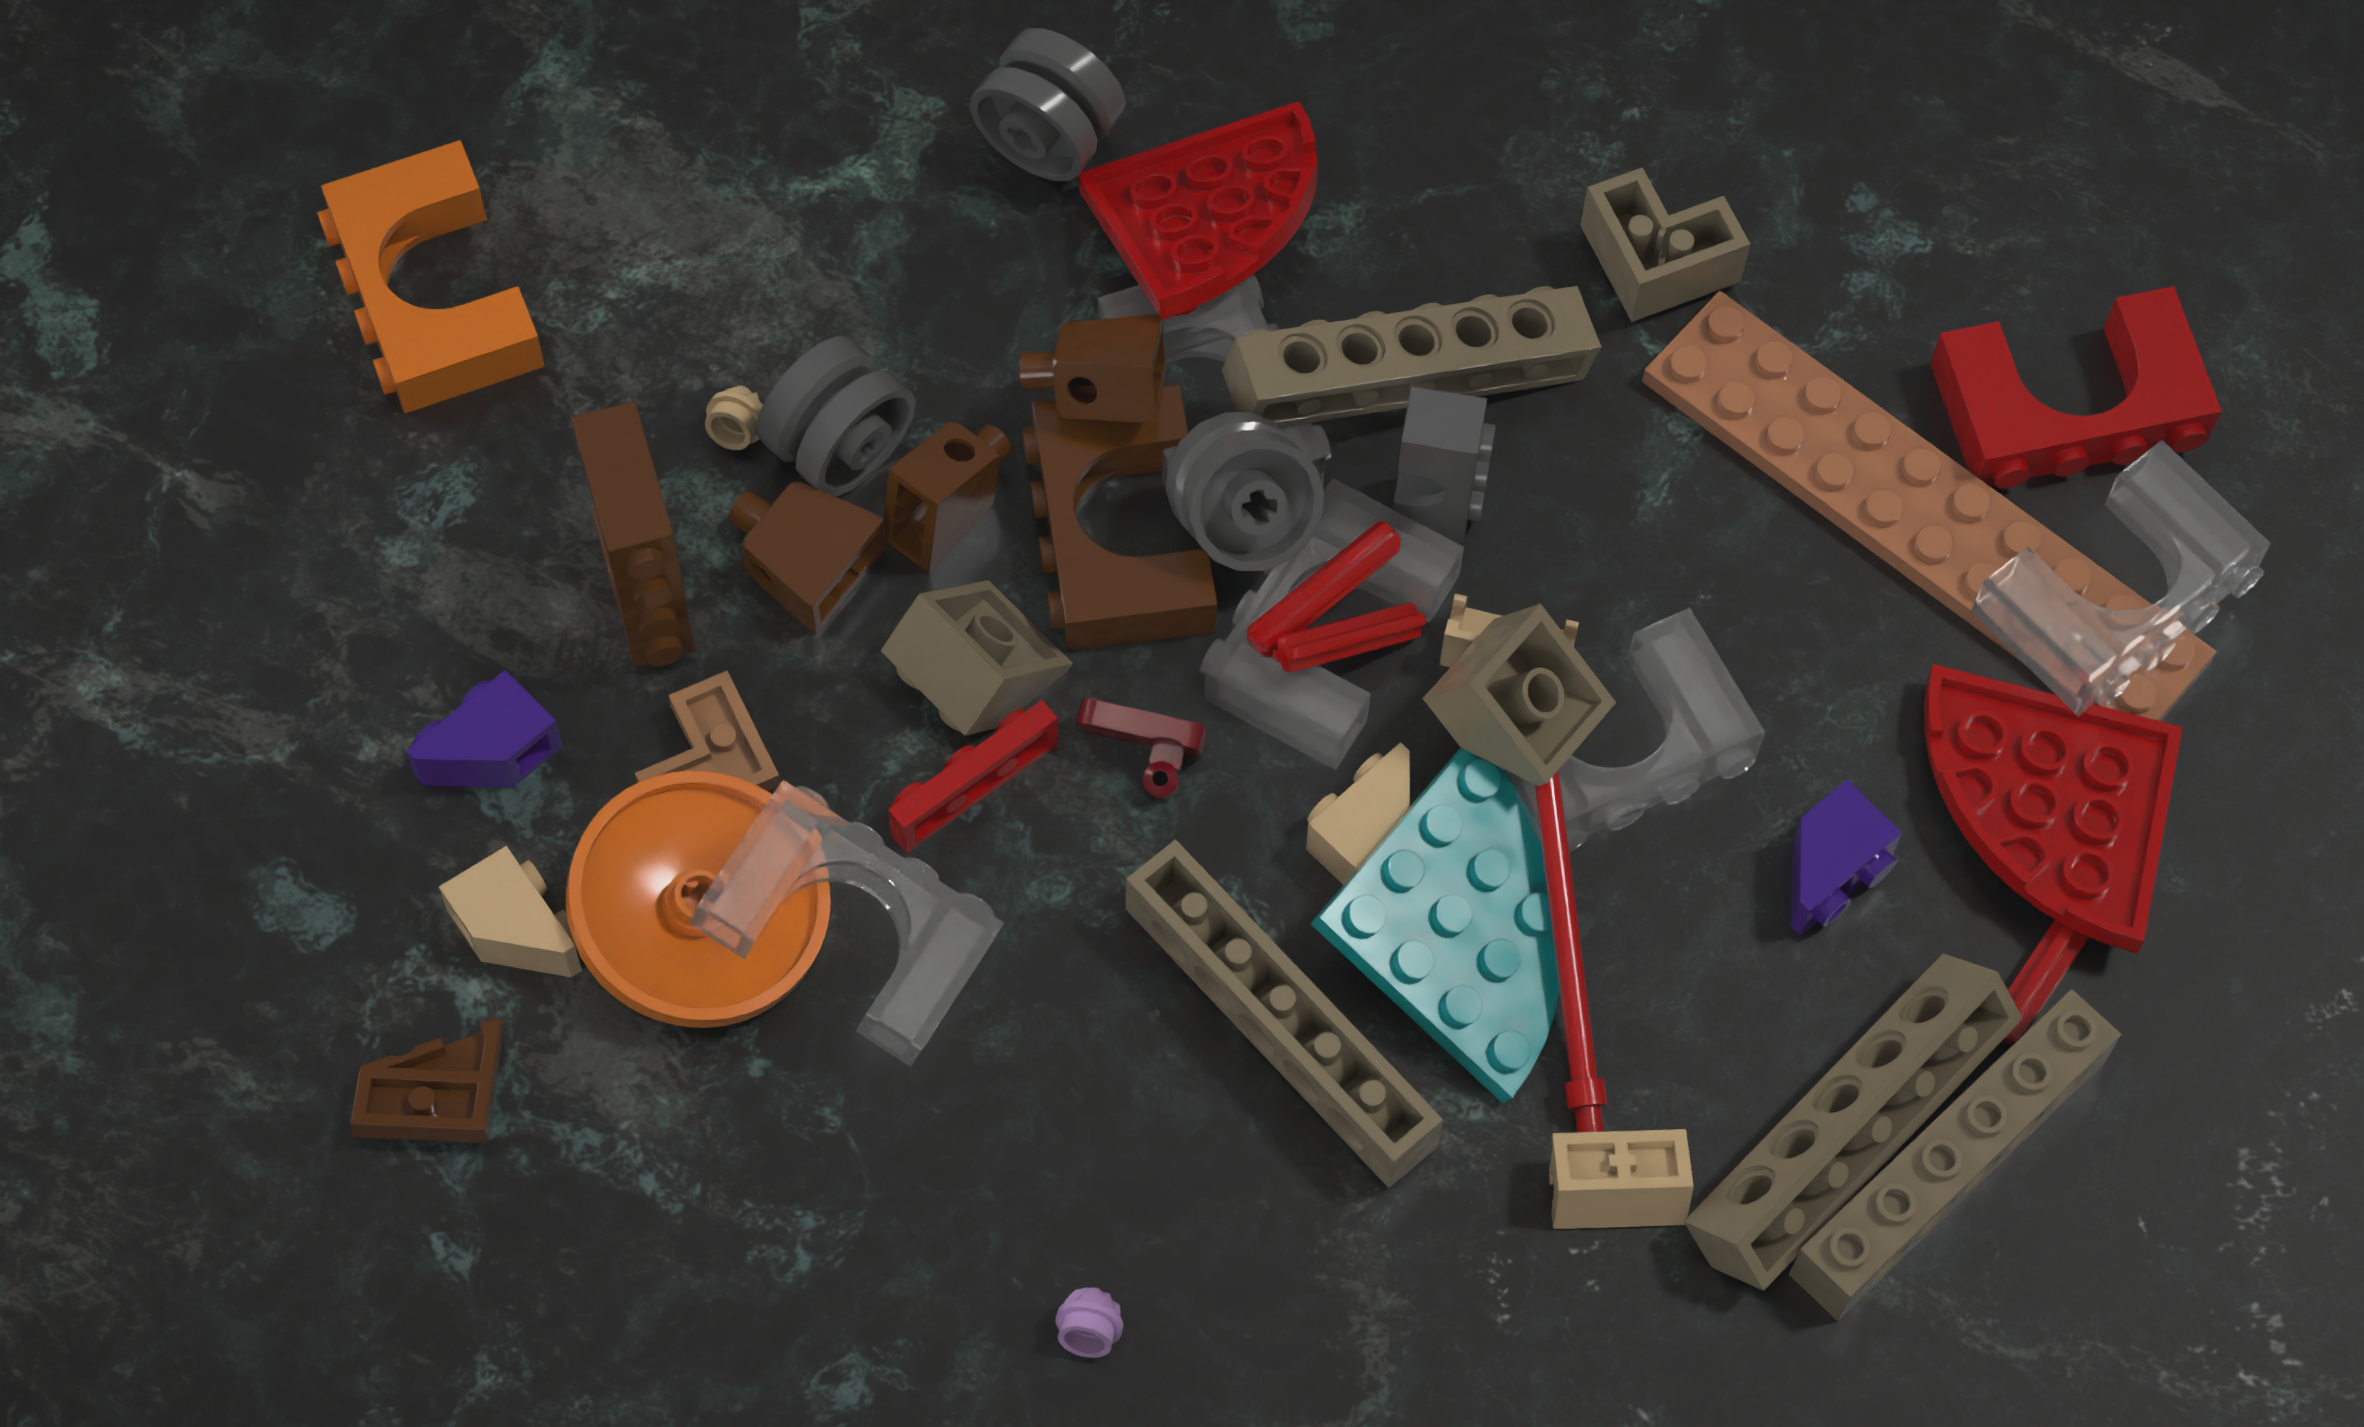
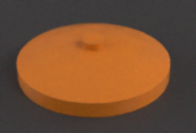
[566,770,831,1028]

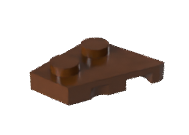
[350,1019,504,1144]

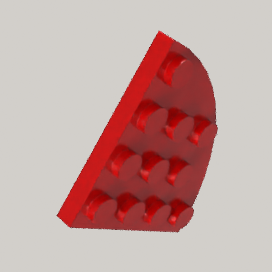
[1077,101,1318,320]
[1924,664,2183,954]

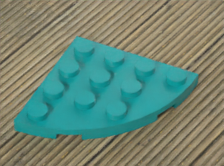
[1311,748,1560,1103]

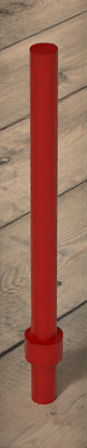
[1535,771,1607,1132]

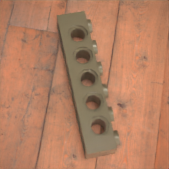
[1222,286,1601,427]
[1126,839,1443,1188]
[1684,953,2023,1291]
[1789,989,2121,1321]

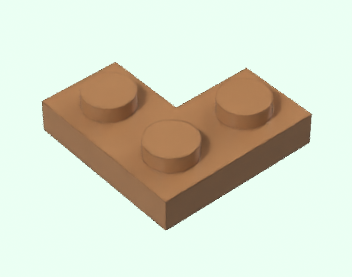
[635,671,781,791]

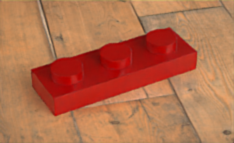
[888,700,1058,854]

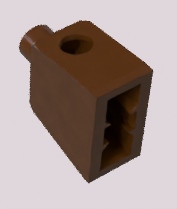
[1020,314,1167,423]
[884,422,1011,573]
[728,481,887,635]

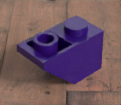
[406,670,563,787]
[1791,779,1902,935]

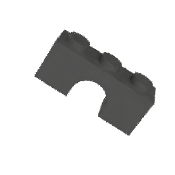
[1391,386,1496,543]

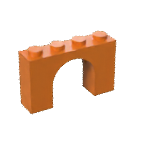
[317,140,545,414]

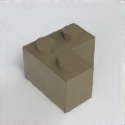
[1580,167,1750,322]

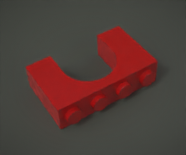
[1930,286,2222,489]

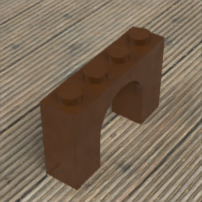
[1022,384,1217,652]
[571,401,696,667]

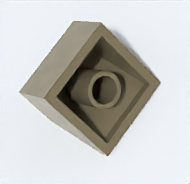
[880,580,1073,736]
[1423,603,1616,786]

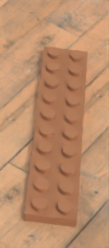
[1642,290,2217,736]

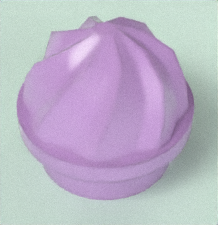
[1055,1287,1124,1358]

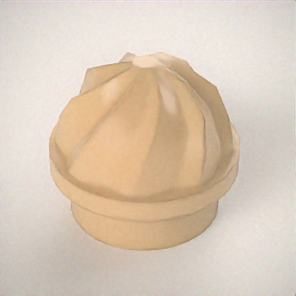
[705,385,764,450]

